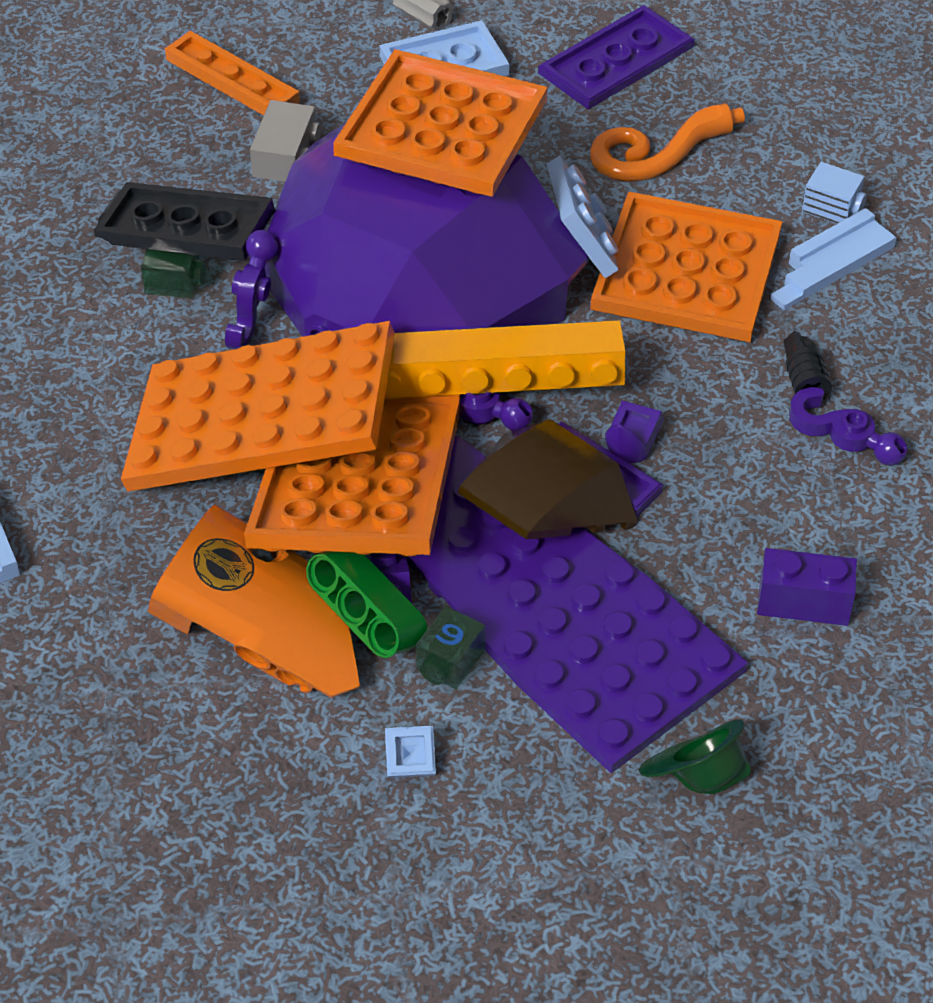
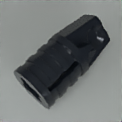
[784,331,832,400]

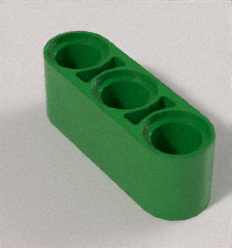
[306,551,428,658]

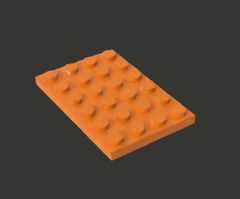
[121,321,395,492]
[244,394,461,556]

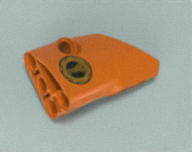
[148,504,360,698]

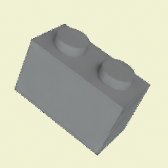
[250,100,321,182]

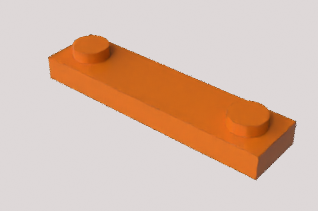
[165,31,300,115]

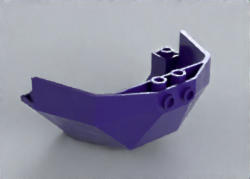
[265,123,589,337]

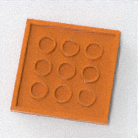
[333,49,548,197]
[590,191,783,342]

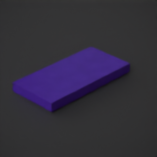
[538,5,695,110]

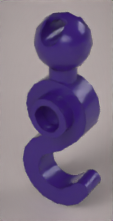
[225,230,278,349]
[789,387,908,466]
[460,392,534,431]

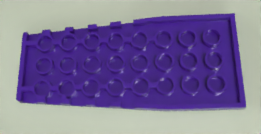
[406,436,748,774]

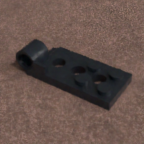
[93,182,275,261]

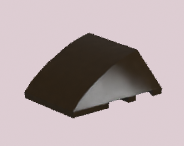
[458,419,638,540]

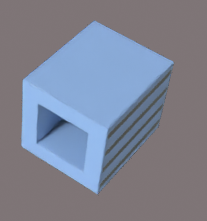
[802,162,867,224]

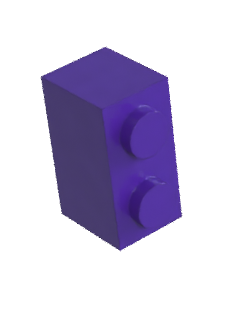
[757,548,857,626]

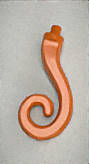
[590,103,745,182]

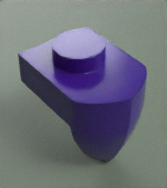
[605,400,664,464]

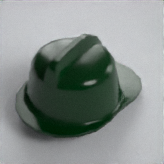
[638,719,751,794]

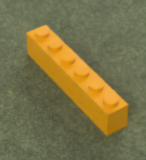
[385,320,625,399]

